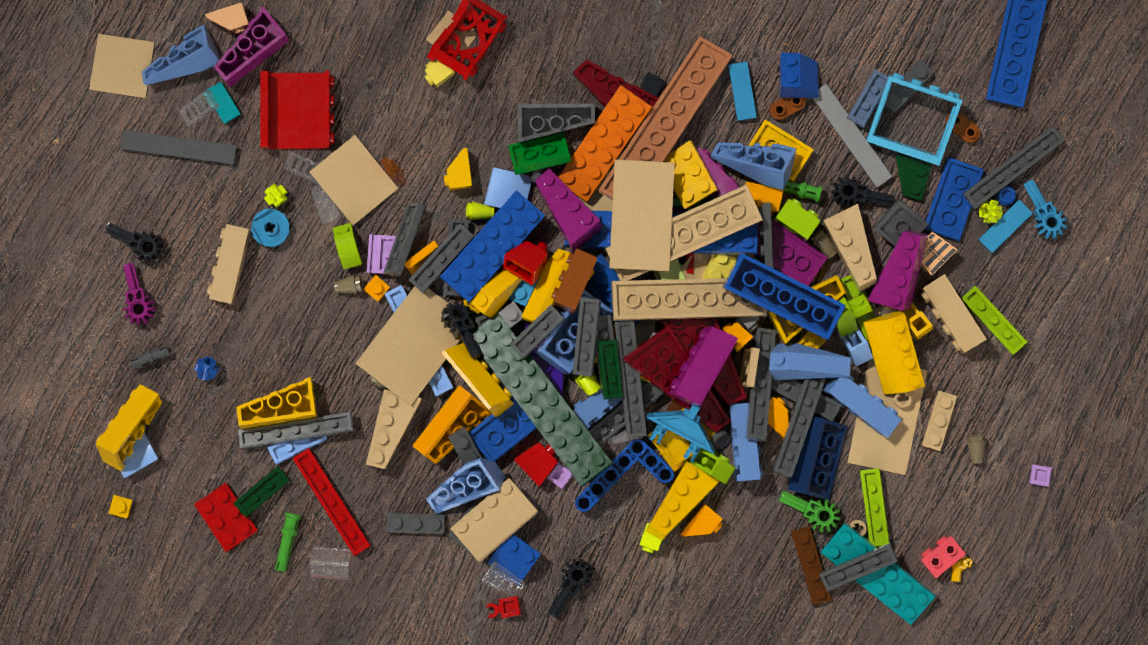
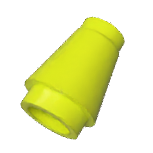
[466,201,494,220]

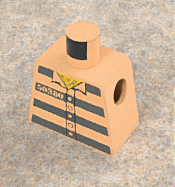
[921,232,957,277]

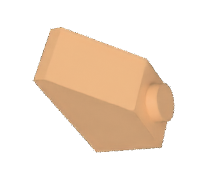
[205,2,249,34]

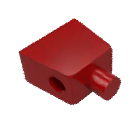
[503,241,548,286]
[514,442,558,486]

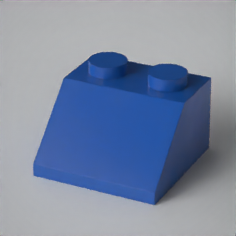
[779,53,818,98]
[488,534,541,585]

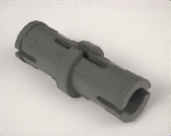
[130,345,170,370]

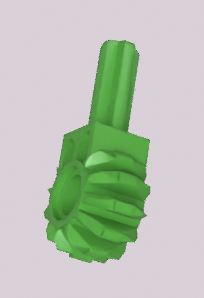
[779,491,840,532]

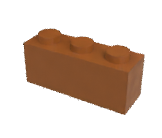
[551,248,597,313]

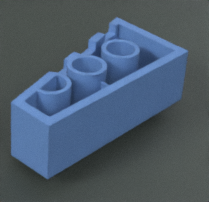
[822,375,902,438]
[729,403,762,482]

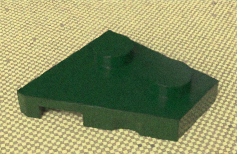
[895,154,932,201]

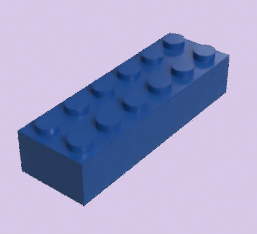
[439,190,545,303]
[722,253,846,340]

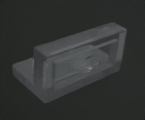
[310,547,351,580]

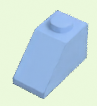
[836,329,873,366]

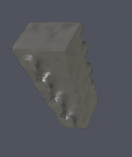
[518,104,595,142]

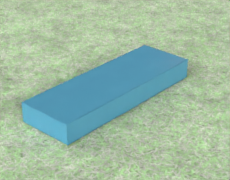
[728,62,757,121]
[978,200,1033,253]

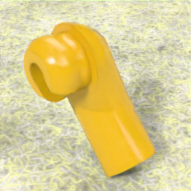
[951,556,972,582]

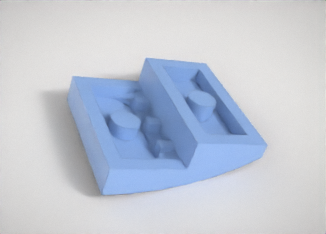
[484,168,532,209]
[121,432,159,478]

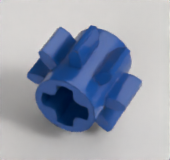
[194,357,219,380]

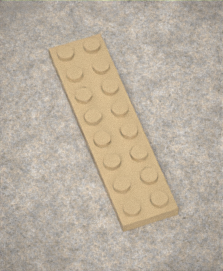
[606,185,763,281]
[611,278,767,321]

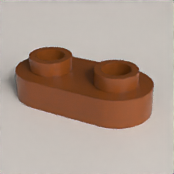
[769,98,806,121]
[945,112,980,143]

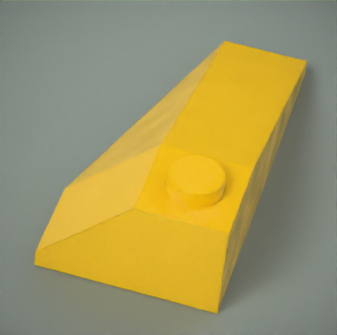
[521,249,595,322]

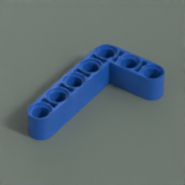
[575,439,674,512]

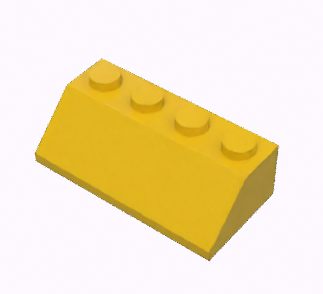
[863,310,925,394]
[441,343,514,418]

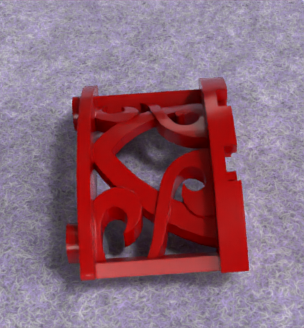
[427,0,508,81]

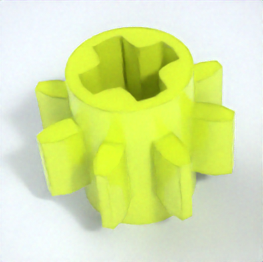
[264,183,288,207]
[979,200,1003,224]

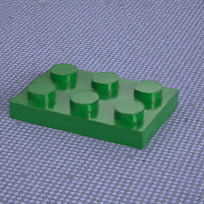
[508,132,571,175]

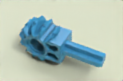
[1024,180,1067,239]

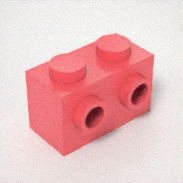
[919,535,966,578]

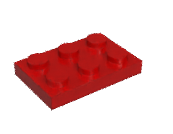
[194,483,259,552]

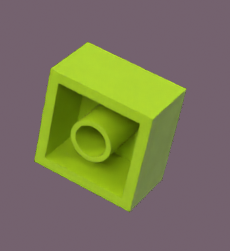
[774,199,821,242]

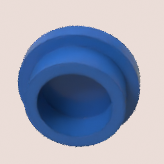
[996,186,1016,205]

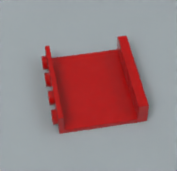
[260,70,334,149]

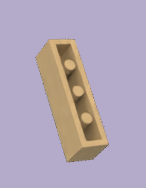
[207,224,251,305]

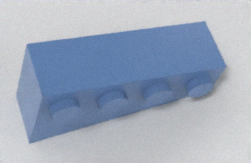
[573,388,623,429]

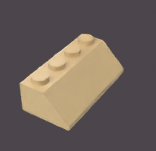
[920,274,987,354]
[450,478,538,563]

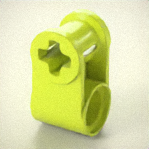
[573,373,601,396]

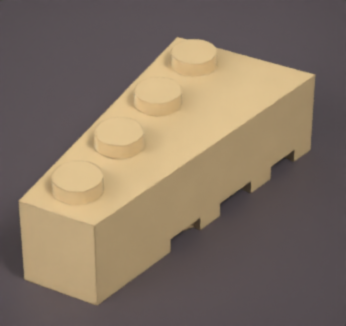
[824,204,876,292]
[366,389,423,469]

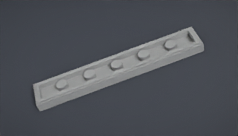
[812,84,892,188]

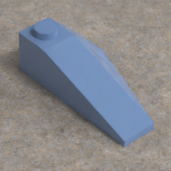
[142,25,220,85]
[711,142,797,190]
[769,343,851,380]
[426,458,505,514]

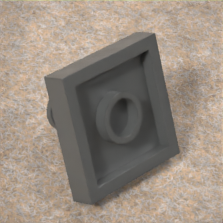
[873,199,928,246]

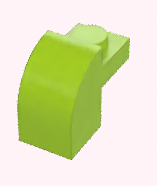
[333,223,362,269]
[835,294,872,337]

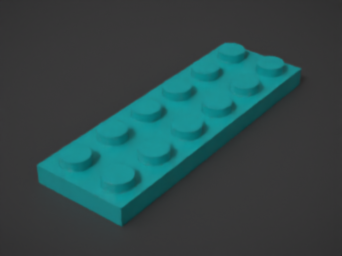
[820,522,936,625]

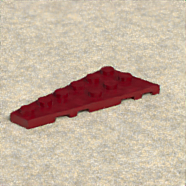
[572,60,659,137]
[658,318,747,405]
[622,326,731,432]

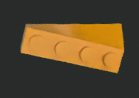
[412,385,492,464]

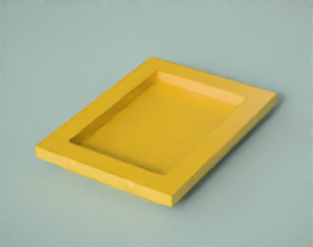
[647,408,720,472]

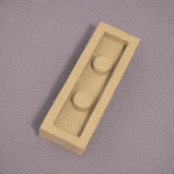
[921,391,957,451]

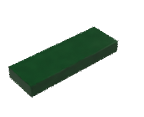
[597,339,623,400]
[233,466,290,518]

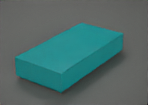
[205,82,241,124]

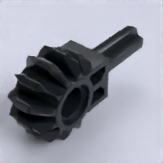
[831,175,894,208]
[105,223,165,264]
[441,301,481,359]
[548,559,594,618]

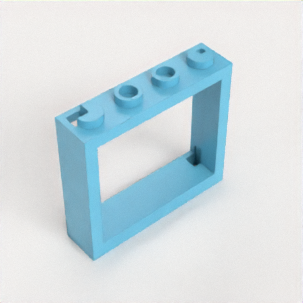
[866,73,963,166]

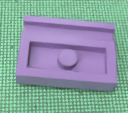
[367,234,396,274]

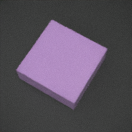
[547,462,572,489]
[1029,465,1052,487]

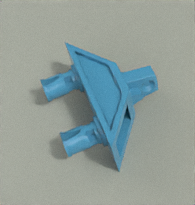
[646,405,715,463]

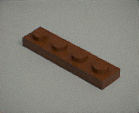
[791,526,831,605]

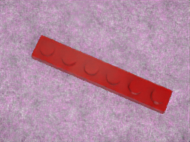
[292,448,371,556]

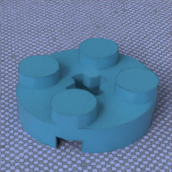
[251,209,290,247]

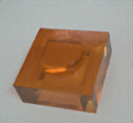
[380,157,398,179]

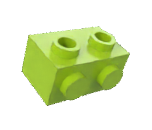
[689,448,735,484]

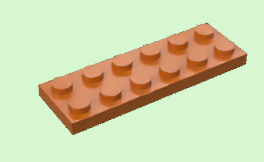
[558,85,653,202]

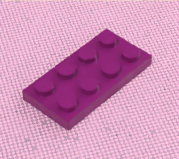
[757,218,828,286]

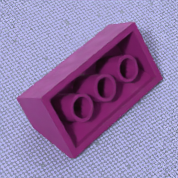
[669,327,738,406]

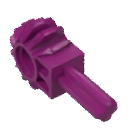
[123,263,156,326]

